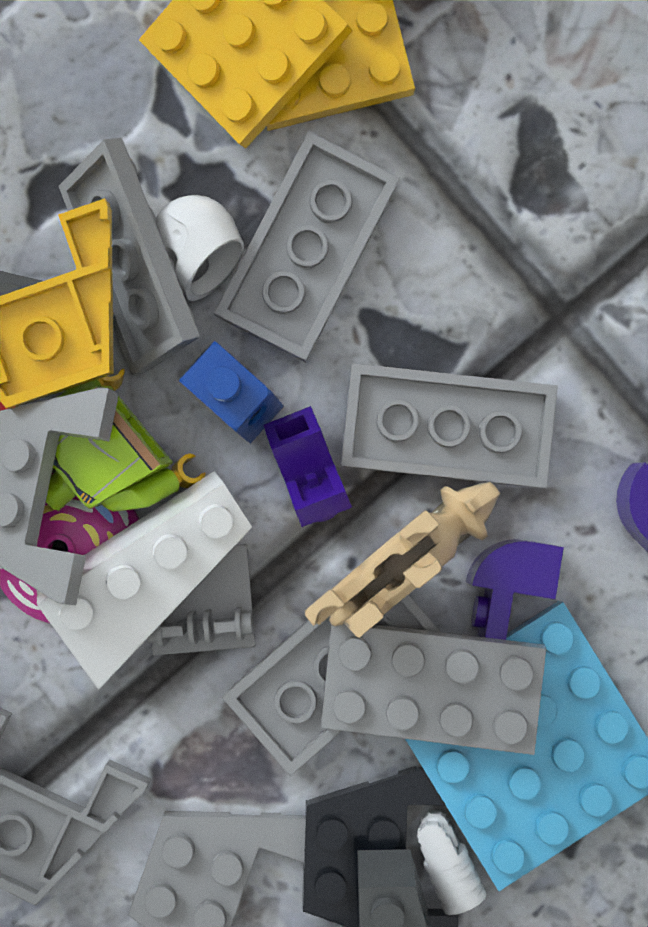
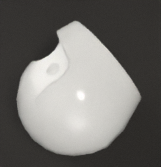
[156,195,244,301]

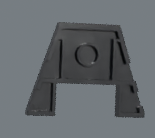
[302,766,458,927]

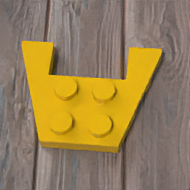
[0,198,114,409]

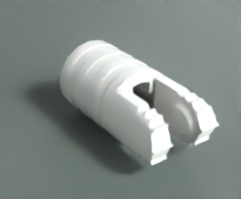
[417,808,487,915]

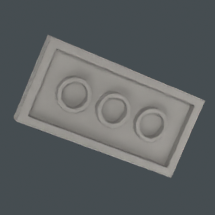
[214,131,400,363]
[58,137,200,375]
[341,363,558,488]
[222,594,441,776]
[321,624,546,755]

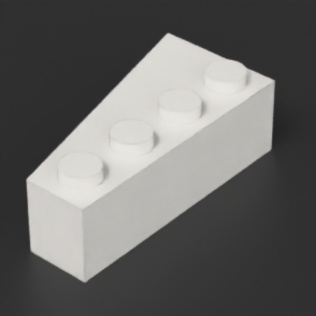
[37,471,252,690]

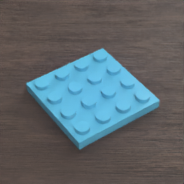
[405,601,648,891]

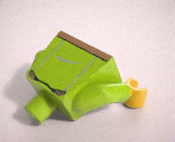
[46,369,206,512]

